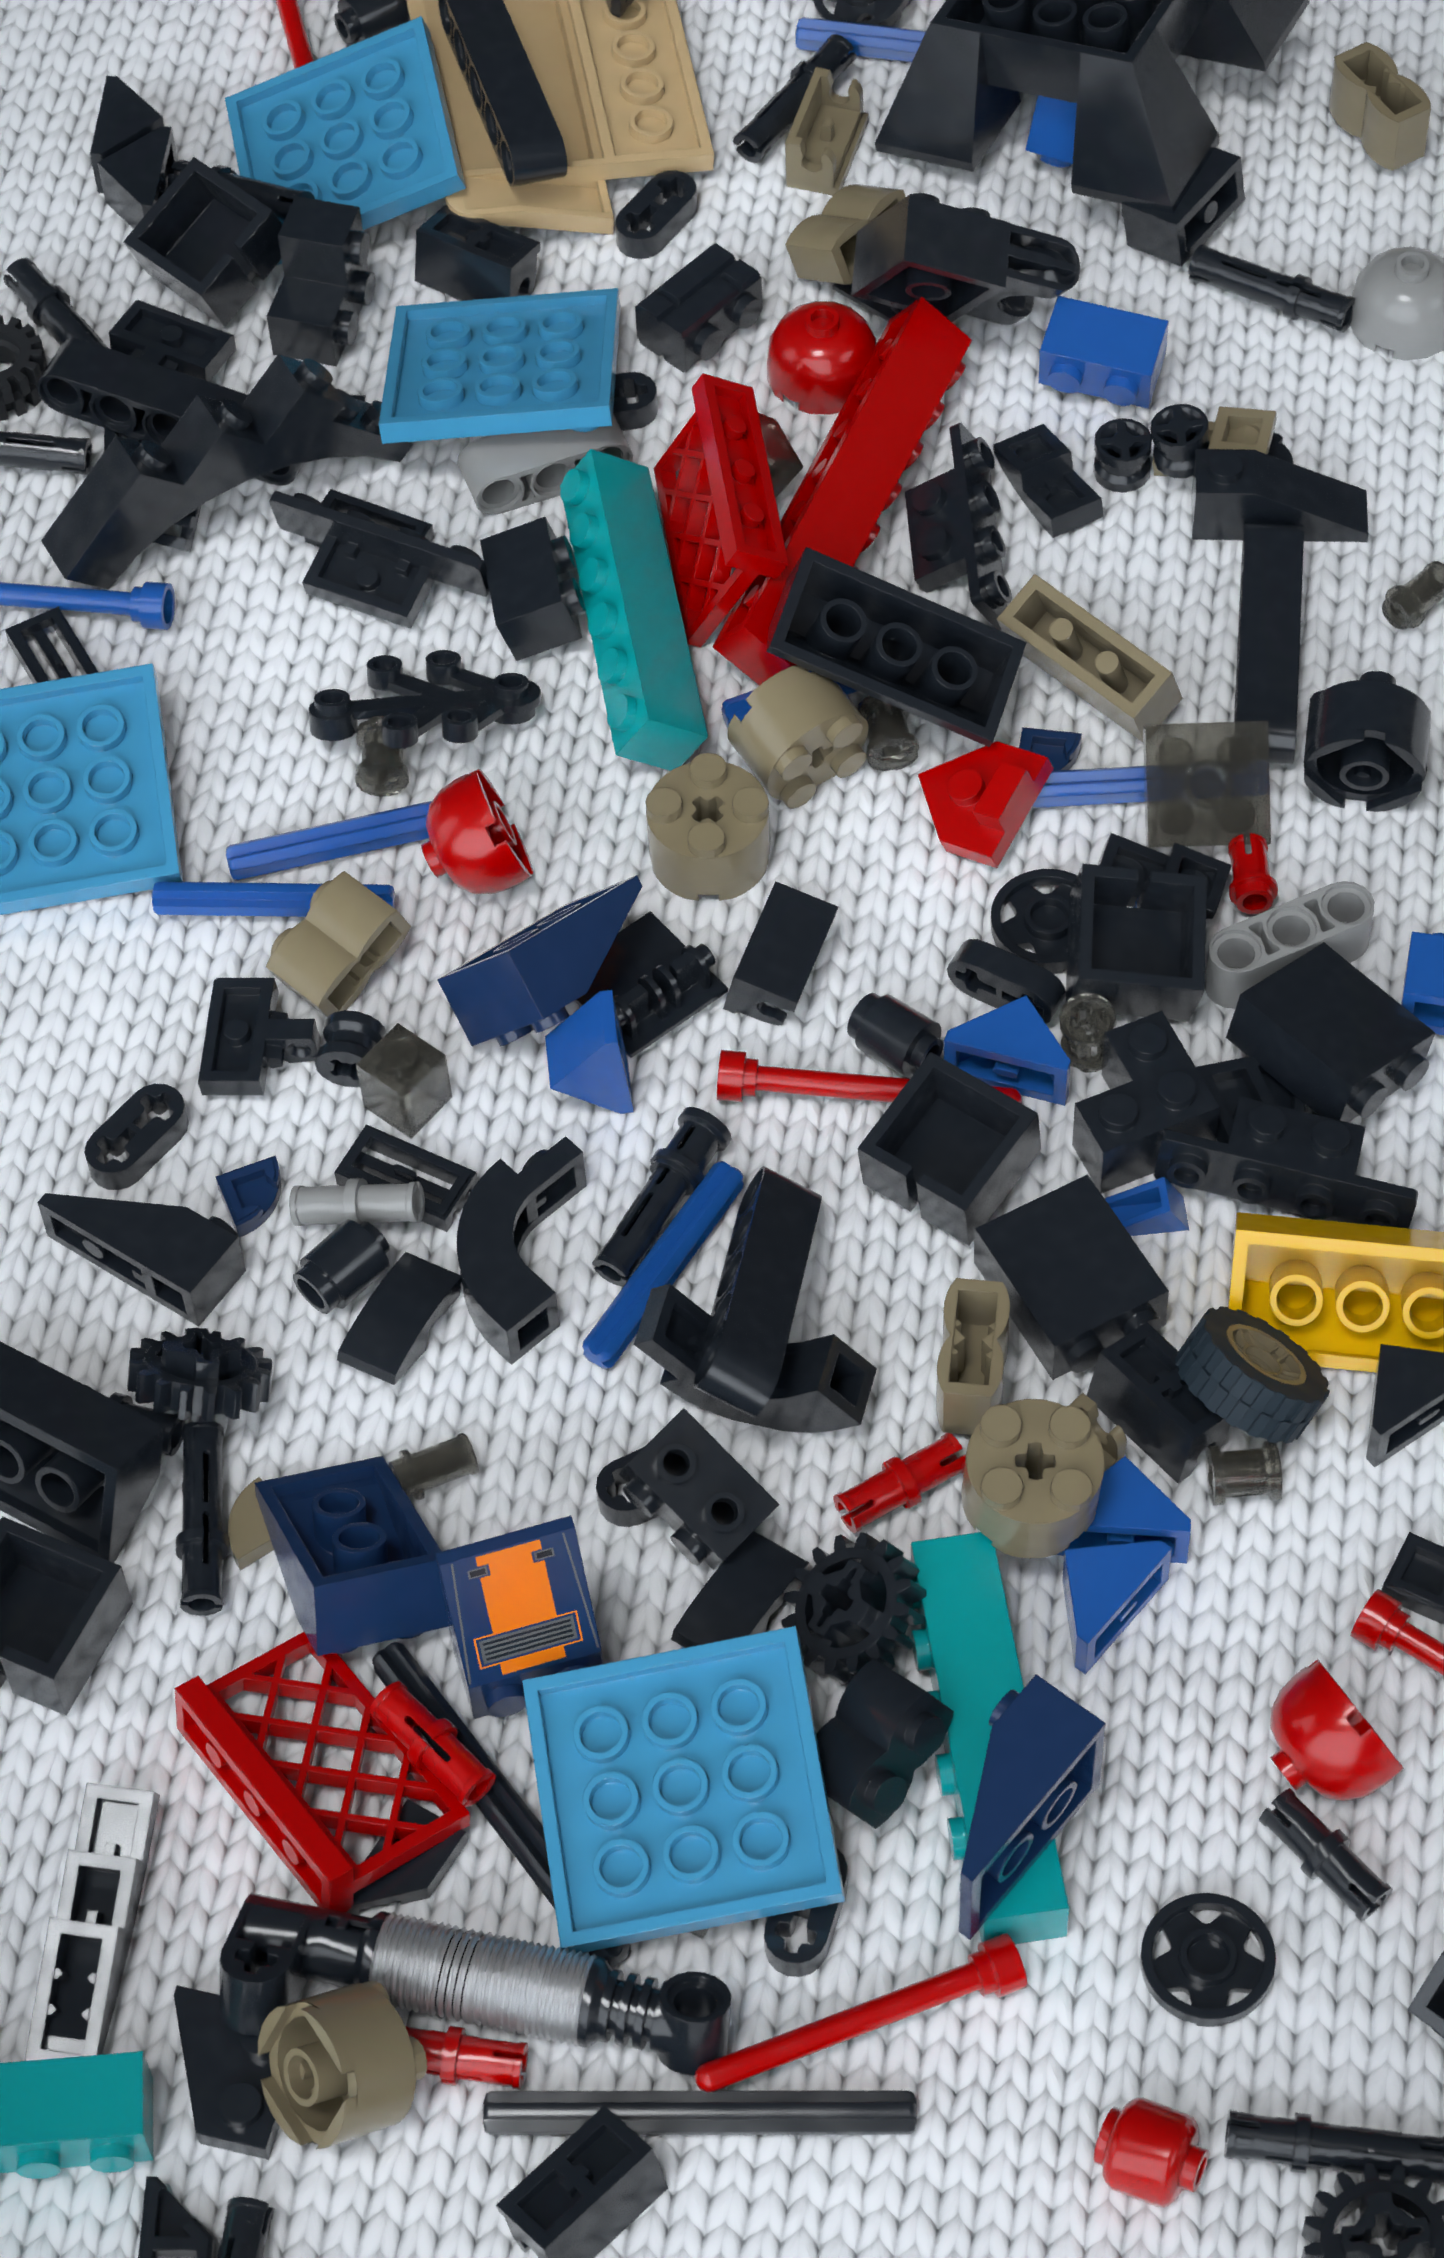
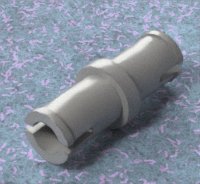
[289,1178,425,1226]

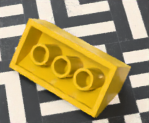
[1228,1212,1444,1372]

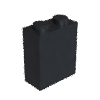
[1226,942,1435,1122]
[974,1174,1169,1380]

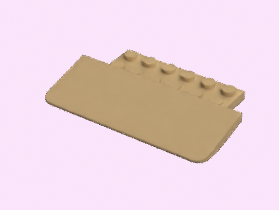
[406,0,714,235]

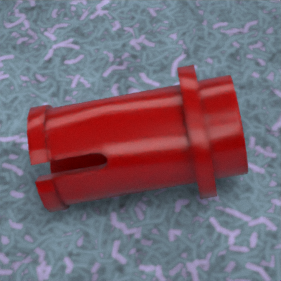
[1228,833,1278,914]

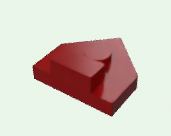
[918,741,1054,868]

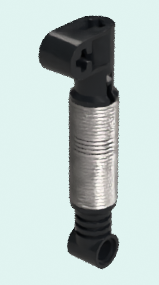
[219,1893,731,2075]

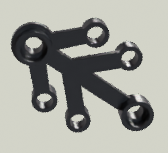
[309,650,541,749]

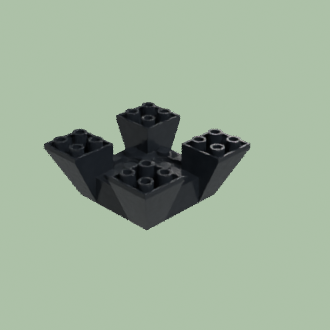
[875,0,1310,214]

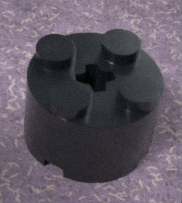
[1304,671,1431,812]

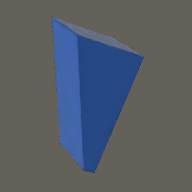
[1104,1177,1189,1236]

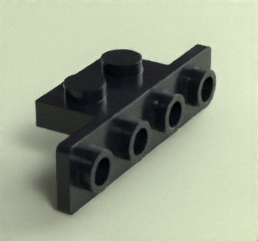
[905,422,1012,630]
[269,491,489,629]
[1153,1096,1419,1228]

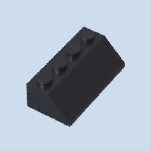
[766,547,1027,747]
[0,1341,164,1563]

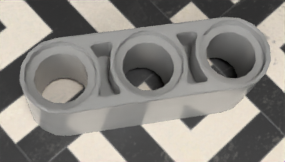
[457,414,633,515]
[1205,881,1375,1009]

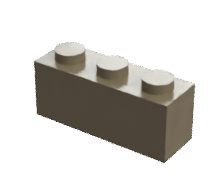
[997,574,1183,744]

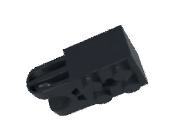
[851,193,1080,325]

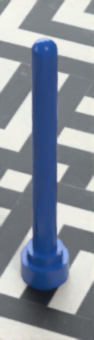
[0,581,175,630]

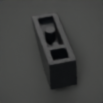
[1191,449,1368,542]
[37,1193,246,1326]

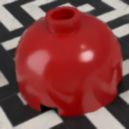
[767,301,877,415]
[421,769,533,894]
[1270,1659,1404,1801]

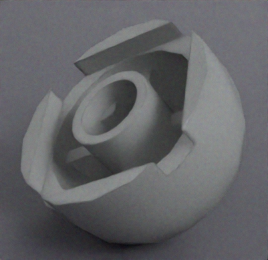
[1350,247,1444,361]

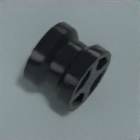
[1150,404,1210,478]
[1093,418,1152,493]
[315,1010,387,1087]

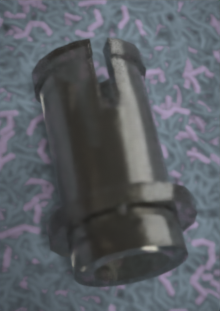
[1382,561,1444,630]
[389,1433,479,1501]

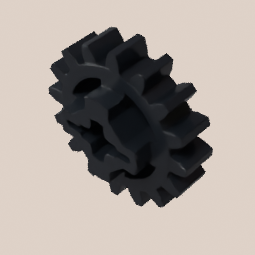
[127,1328,272,1423]
[781,1532,927,1684]
[1301,2163,1444,2258]

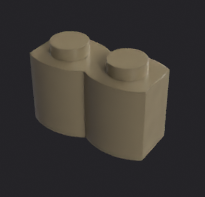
[1329,42,1431,171]
[785,184,906,285]
[266,871,411,1017]
[936,1278,1010,1435]

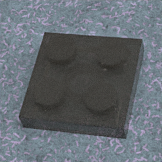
[1143,721,1271,848]

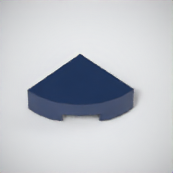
[1019,727,1082,771]
[215,1155,281,1238]

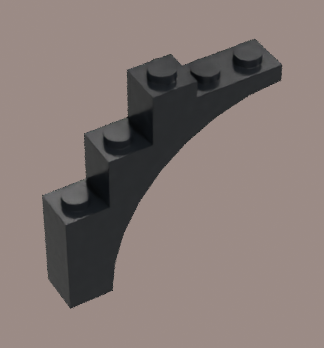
[41,354,413,590]

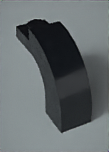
[457,1136,587,1365]
[634,1284,877,1433]

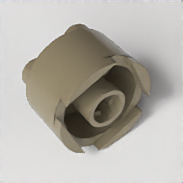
[727,665,869,809]
[645,753,770,901]
[961,1399,1104,1559]
[258,1980,427,2149]

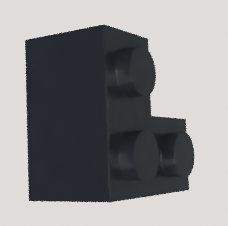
[267,196,376,367]
[1072,1010,1220,1194]

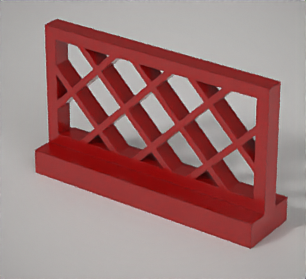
[653,373,789,648]
[175,1632,470,1912]

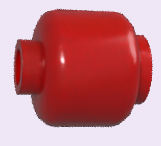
[1094,2097,1209,2208]

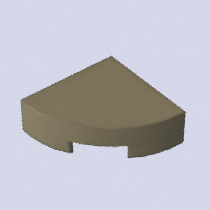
[228,1477,274,1571]

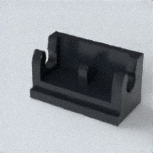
[415,204,541,301]
[723,881,838,1025]
[1087,1322,1230,1483]
[496,2105,668,2258]

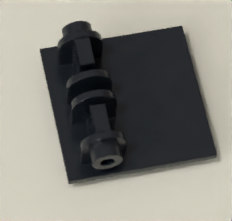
[575,911,728,1058]

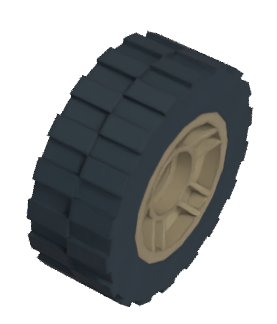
[1175,1306,1330,1444]

